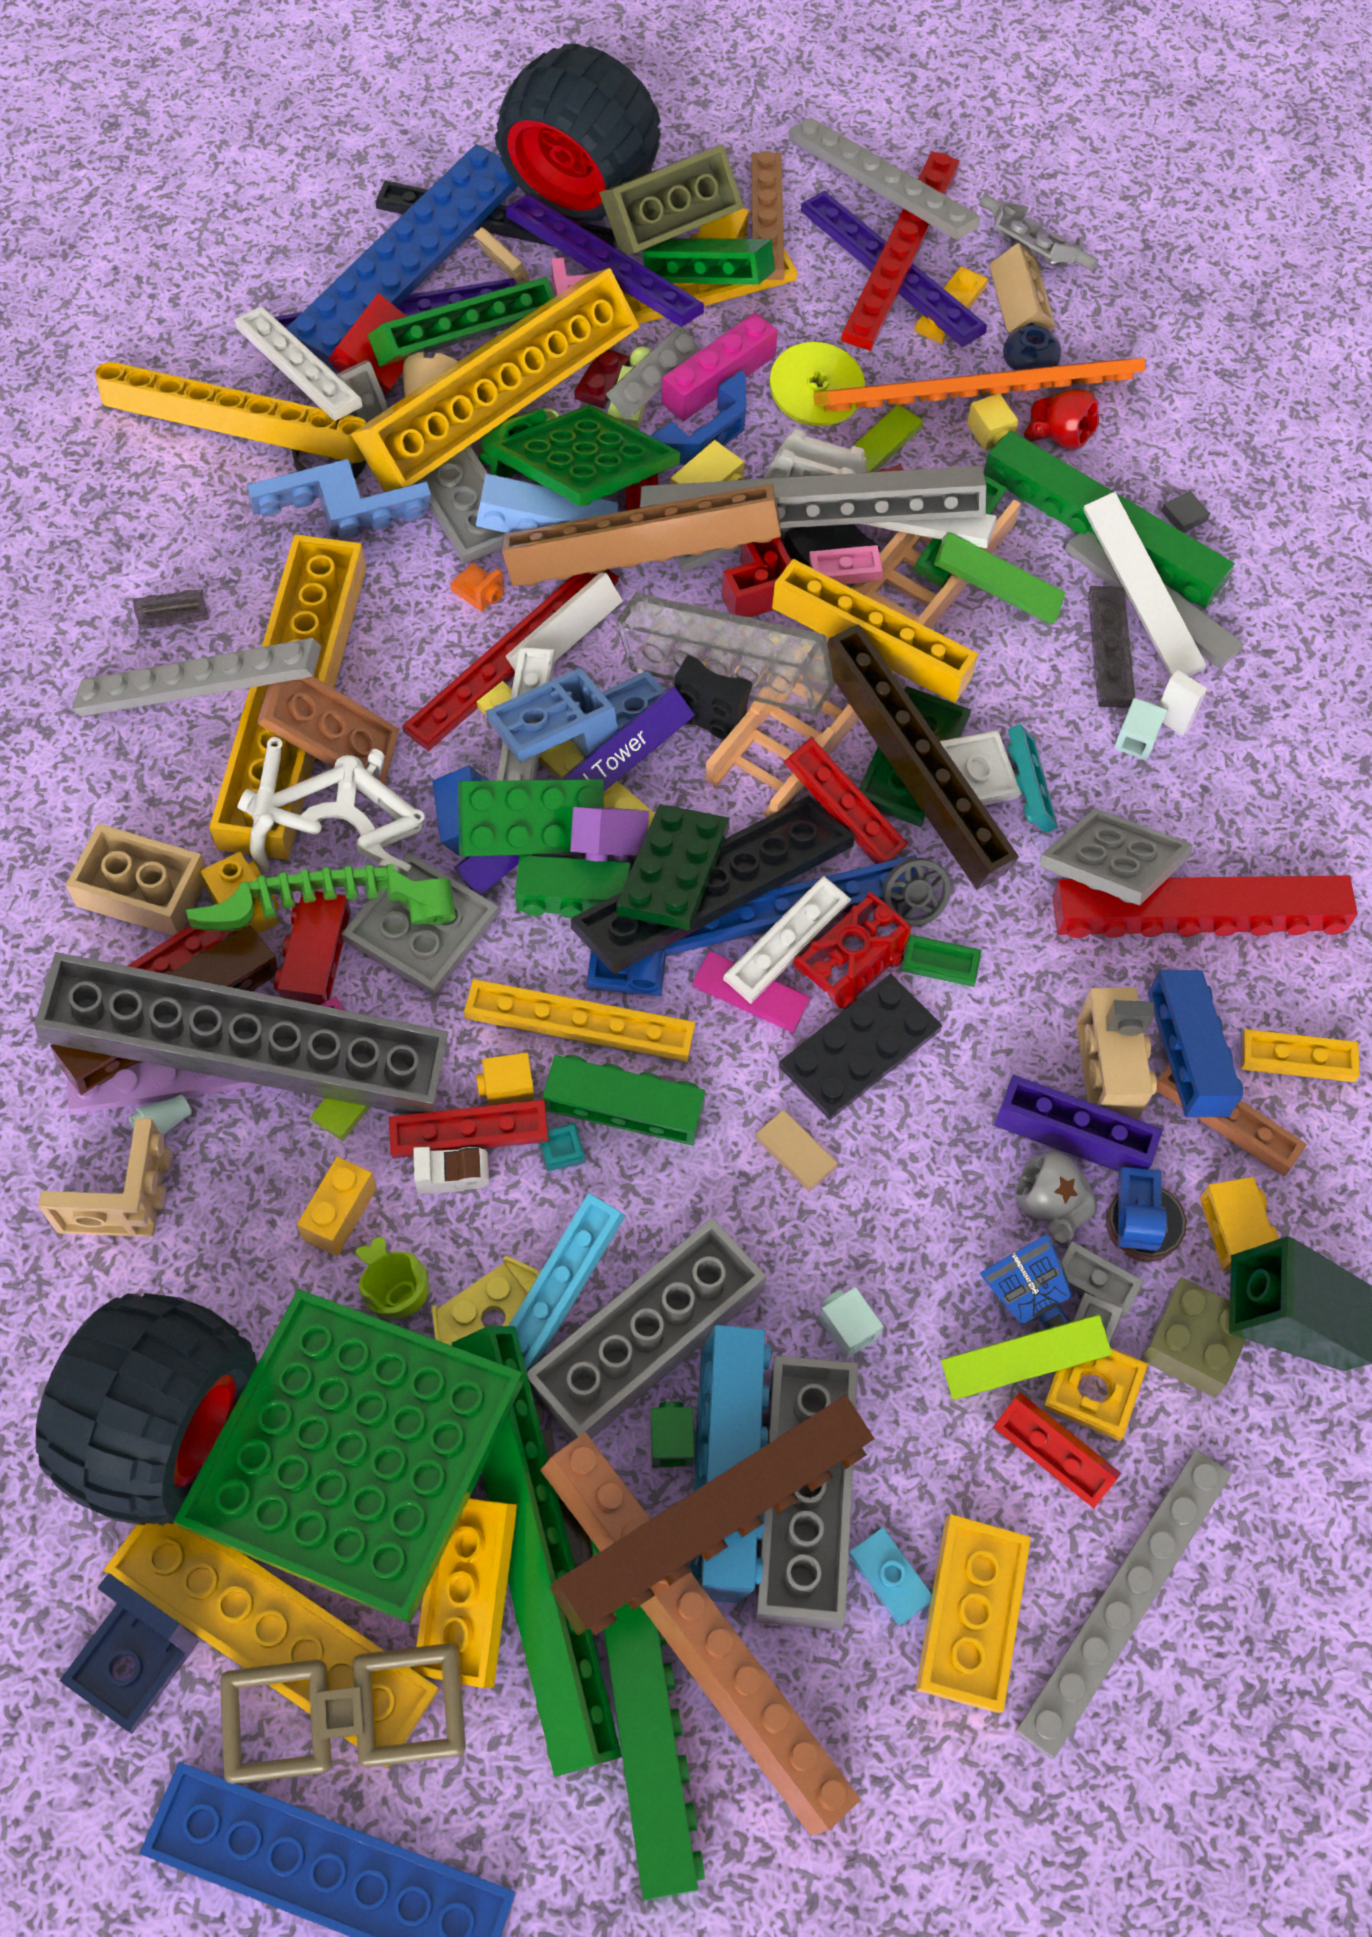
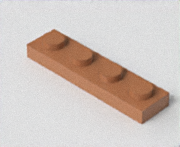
[1156,1064,1307,1177]

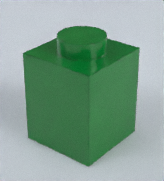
[650,1401,695,1468]

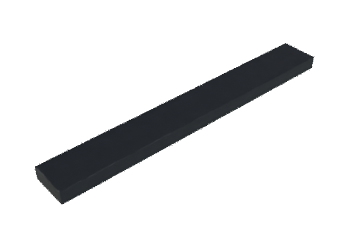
[375,180,617,248]

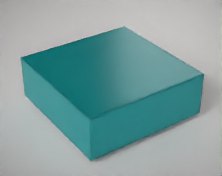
[540,1123,585,1172]

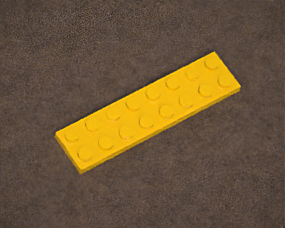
[104,1523,440,1769]

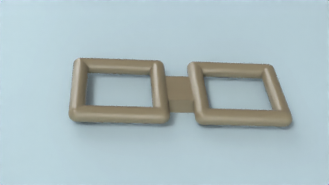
[220,1643,466,1784]

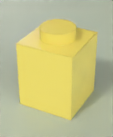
[967,394,1018,452]

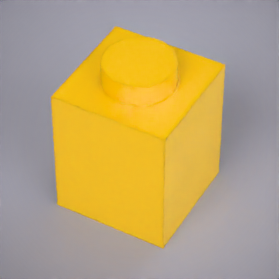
[476,1052,534,1106]

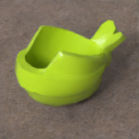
[355,1237,430,1321]

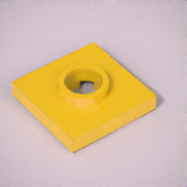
[1042,1348,1148,1441]

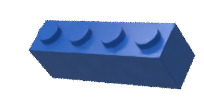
[1148,970,1243,1117]

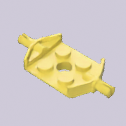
[432,1256,542,1346]

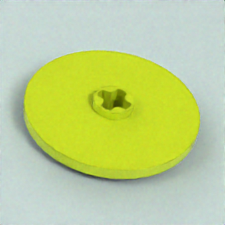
[769,342,865,426]

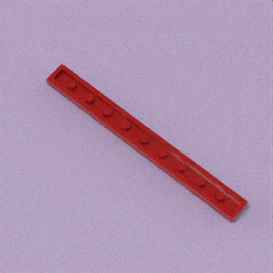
[841,151,960,351]

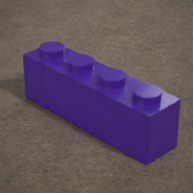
[994,1075,1163,1172]

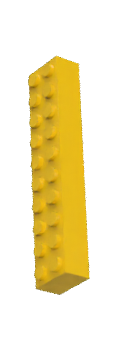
[351,268,639,492]
[209,534,366,860]

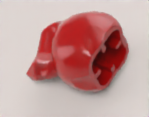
[1024,390,1099,450]

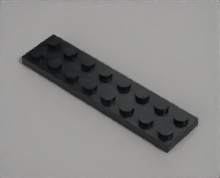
[571,796,854,974]

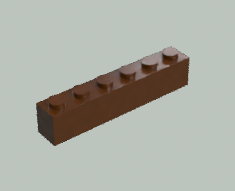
[50,925,278,1095]

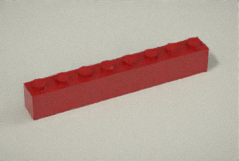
[1052,875,1358,938]

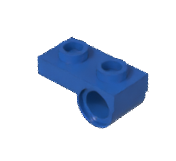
[587,950,666,997]
[1118,1167,1167,1251]

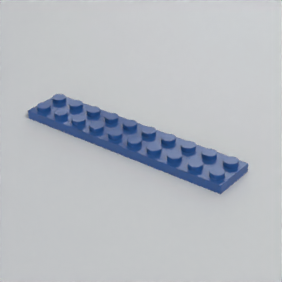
[286,144,518,368]

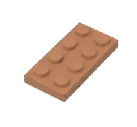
[257,677,399,785]

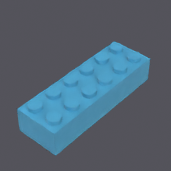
[689,1325,771,1603]

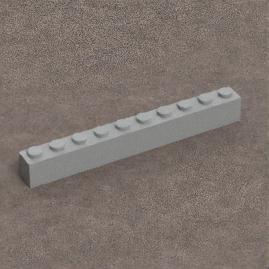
[640,466,986,528]

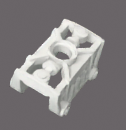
[763,429,867,479]

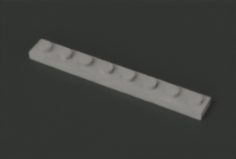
[789,118,980,240]
[72,638,321,717]
[1015,1449,1232,1760]

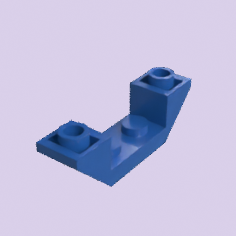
[651,370,746,465]

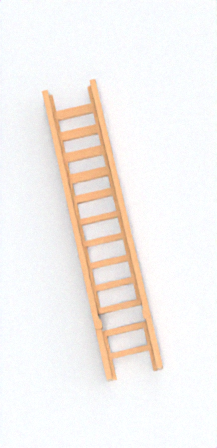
[705,466,1021,817]

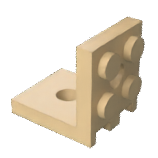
[38,1118,172,1237]

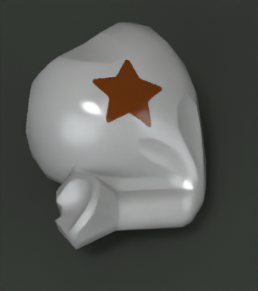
[1015,1151,1097,1245]

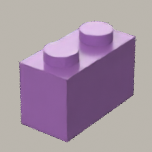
[570,807,649,861]

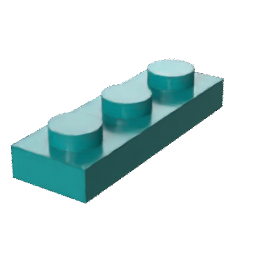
[1007,724,1058,832]

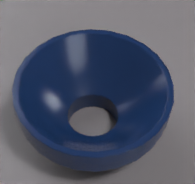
[1003,325,1061,370]

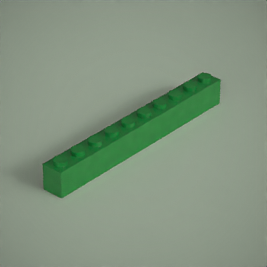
[451,1326,622,1777]

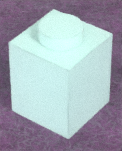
[1114,698,1167,761]
[819,1287,884,1359]

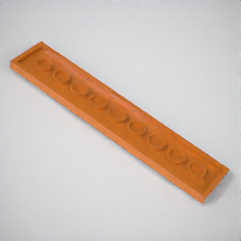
[813,358,1145,411]

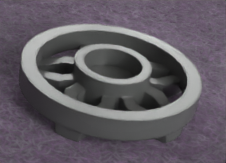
[882,857,951,926]

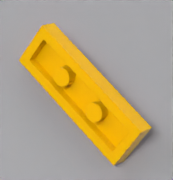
[914,266,988,344]
[1240,1029,1360,1082]

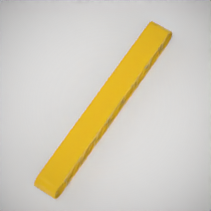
[94,362,366,463]

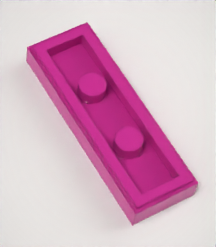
[692,951,811,1033]

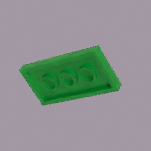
[458,779,604,856]

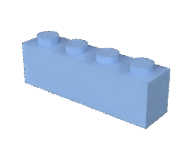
[476,474,618,533]

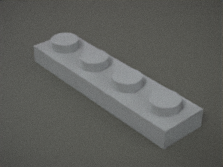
[606,326,700,420]

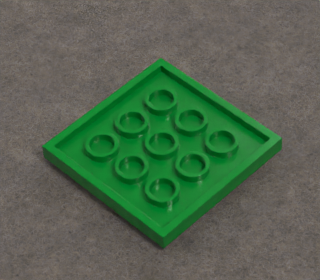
[490,404,680,507]

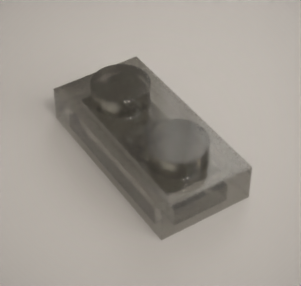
[133,589,210,630]

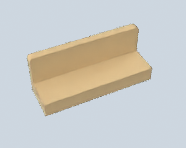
[989,242,1056,334]

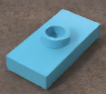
[849,1527,932,1627]

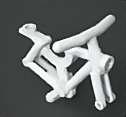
[237,737,425,877]

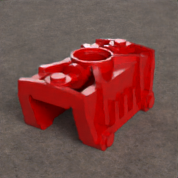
[793,892,911,1010]

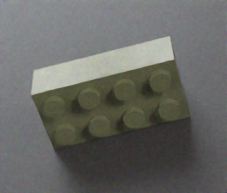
[599,144,744,255]

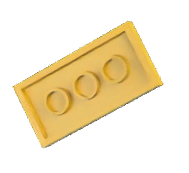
[413,1498,517,1688]
[915,1514,1031,1713]

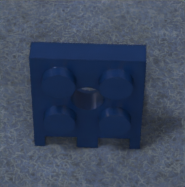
[59,1573,200,1734]

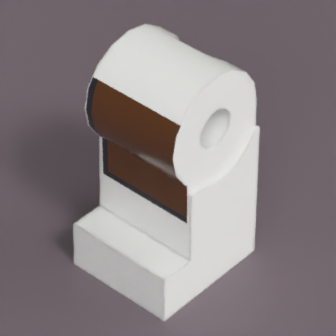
[414,1147,489,1194]

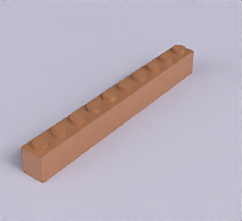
[540,1432,861,1836]

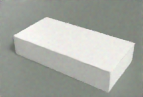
[1158,670,1208,736]

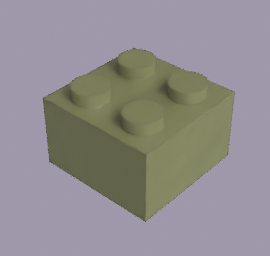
[1140,1277,1246,1398]

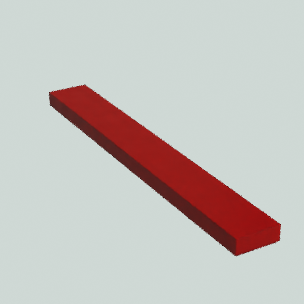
[402,569,618,752]

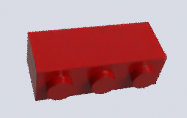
[274,891,351,1005]

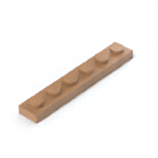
[751,151,784,280]

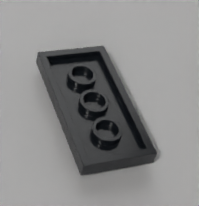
[779,973,942,1120]

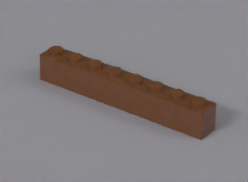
[549,1394,875,1636]

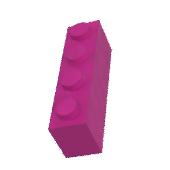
[661,312,778,422]

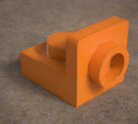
[450,563,504,612]

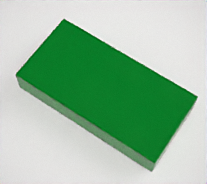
[901,935,982,987]

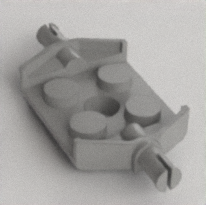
[979,194,1098,271]

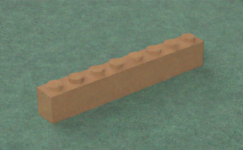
[502,483,781,586]

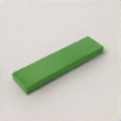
[934,532,1066,625]

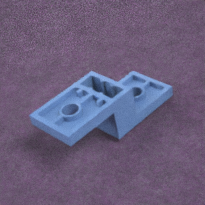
[247,459,431,538]
[485,667,665,762]

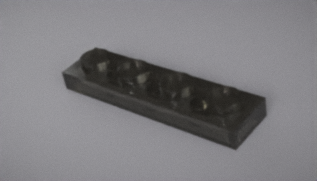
[1088,586,1135,708]

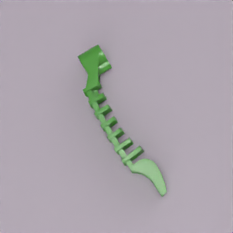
[186,864,456,931]

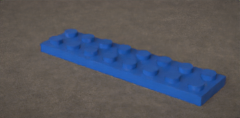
[139,1762,517,1937]

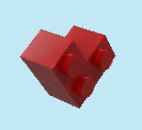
[721,537,791,622]

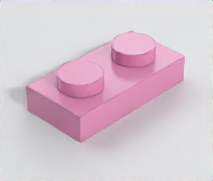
[809,545,883,584]

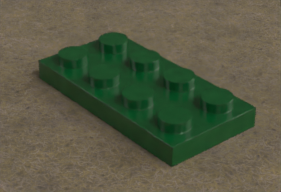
[859,686,972,827]
[616,804,730,930]

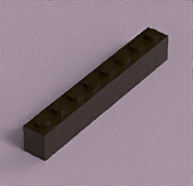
[819,624,1019,890]

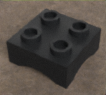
[784,524,880,567]
[674,655,752,739]

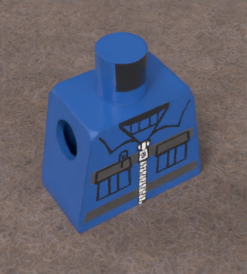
[980,1234,1074,1329]

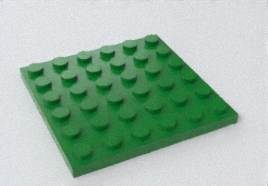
[173,1289,525,1624]

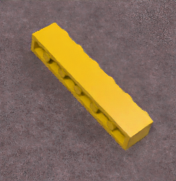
[772,559,978,703]

